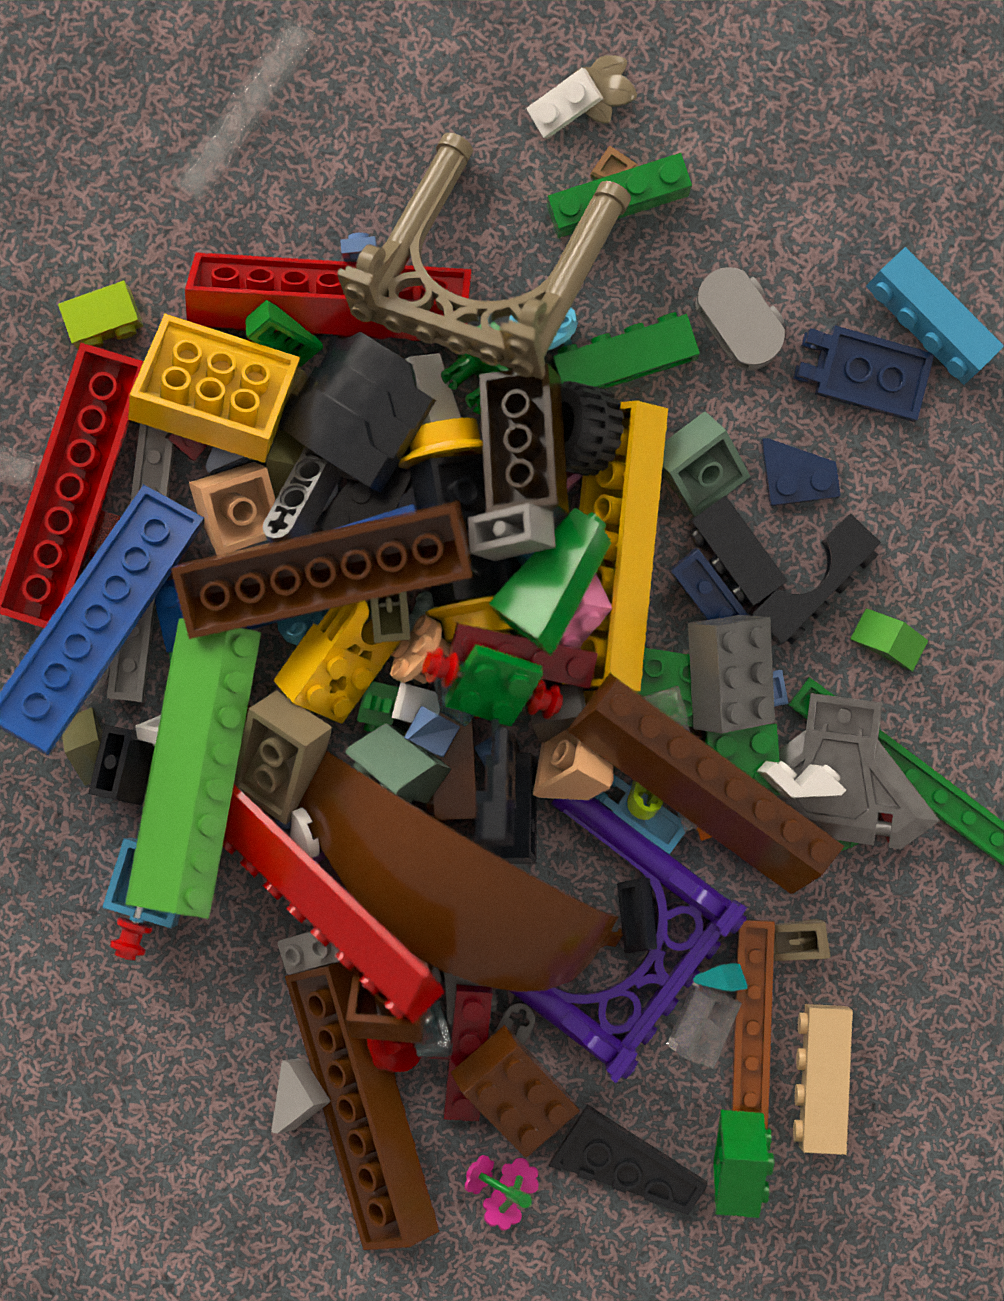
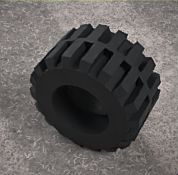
[561,381,624,476]

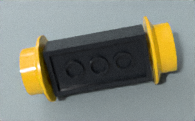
[398,418,514,642]

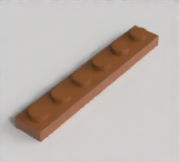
[731,920,775,1128]

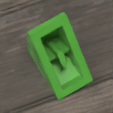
[850,608,929,672]

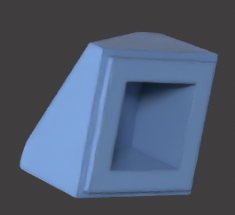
[404,706,460,757]

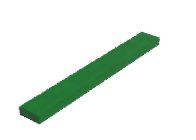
[788,677,1004,867]

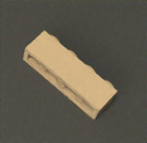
[793,1004,853,1155]

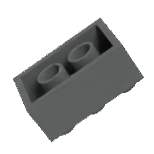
[688,615,775,733]

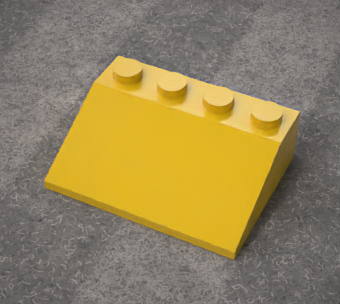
[128,314,300,463]

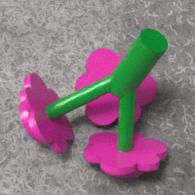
[464,1155,539,1231]

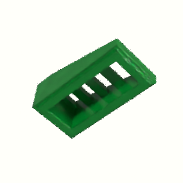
[245,300,323,367]

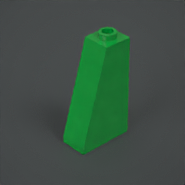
[489,508,612,655]

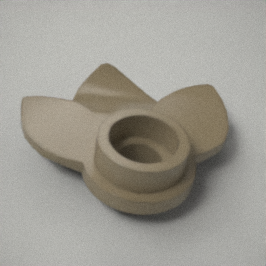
[573,55,637,124]

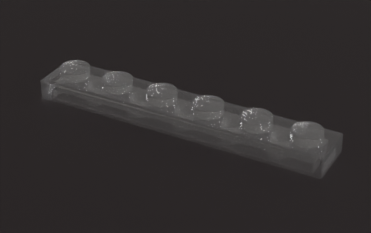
[172,16,319,207]

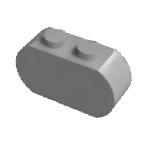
[695,267,785,370]

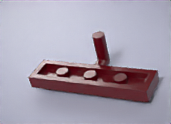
[449,622,598,689]
[424,985,493,1121]

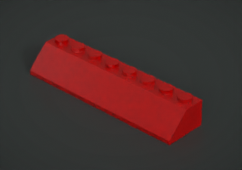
[185,252,471,341]
[0,343,144,628]
[222,784,445,1024]

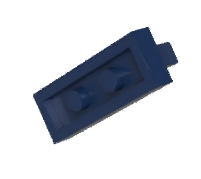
[668,548,748,620]

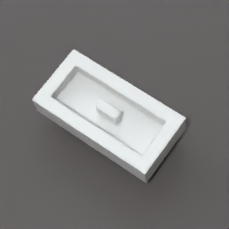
[526,68,603,138]

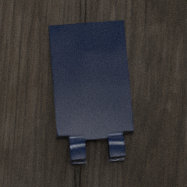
[792,325,934,422]

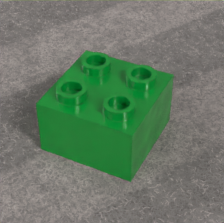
[712,1110,774,1218]

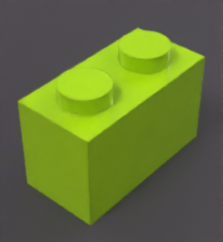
[58,280,143,349]

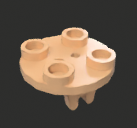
[390,614,451,684]

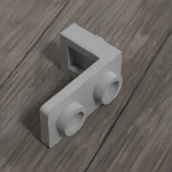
[278,931,338,974]

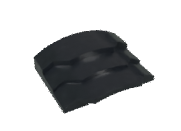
[279,332,437,492]
[475,719,538,864]

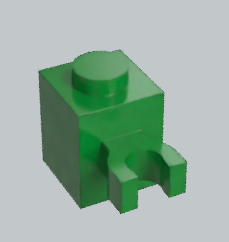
[357,681,399,732]

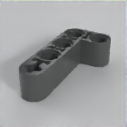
[262,446,359,543]

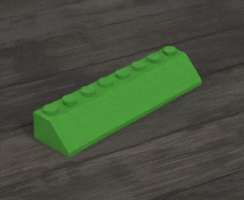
[126,619,261,919]

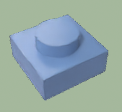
[340,233,377,261]

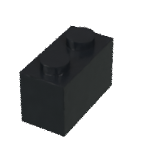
[88,725,155,805]

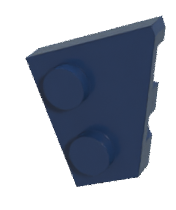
[761,438,841,506]

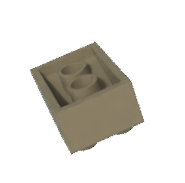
[234,690,332,825]

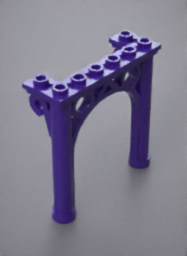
[508,797,747,1083]

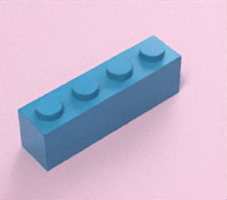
[866,247,1004,385]

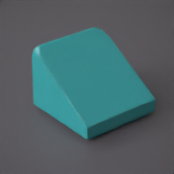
[693,963,748,991]

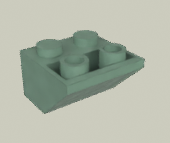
[345,723,451,804]

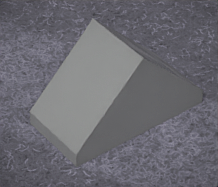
[271,1058,331,1134]

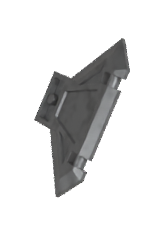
[777,693,940,849]

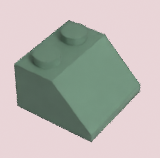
[662,411,751,517]

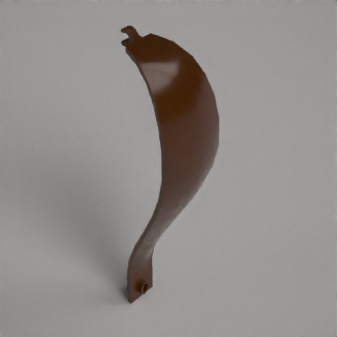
[241,704,623,992]

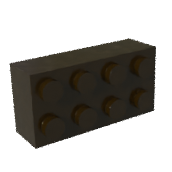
[479,364,569,517]

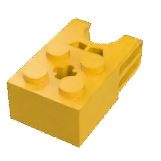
[273,601,401,724]

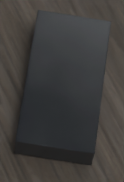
[617,878,658,954]

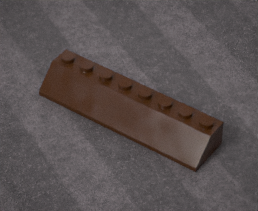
[171,501,472,639]
[567,673,844,895]
[285,961,440,1250]

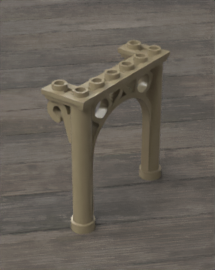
[337,133,631,379]

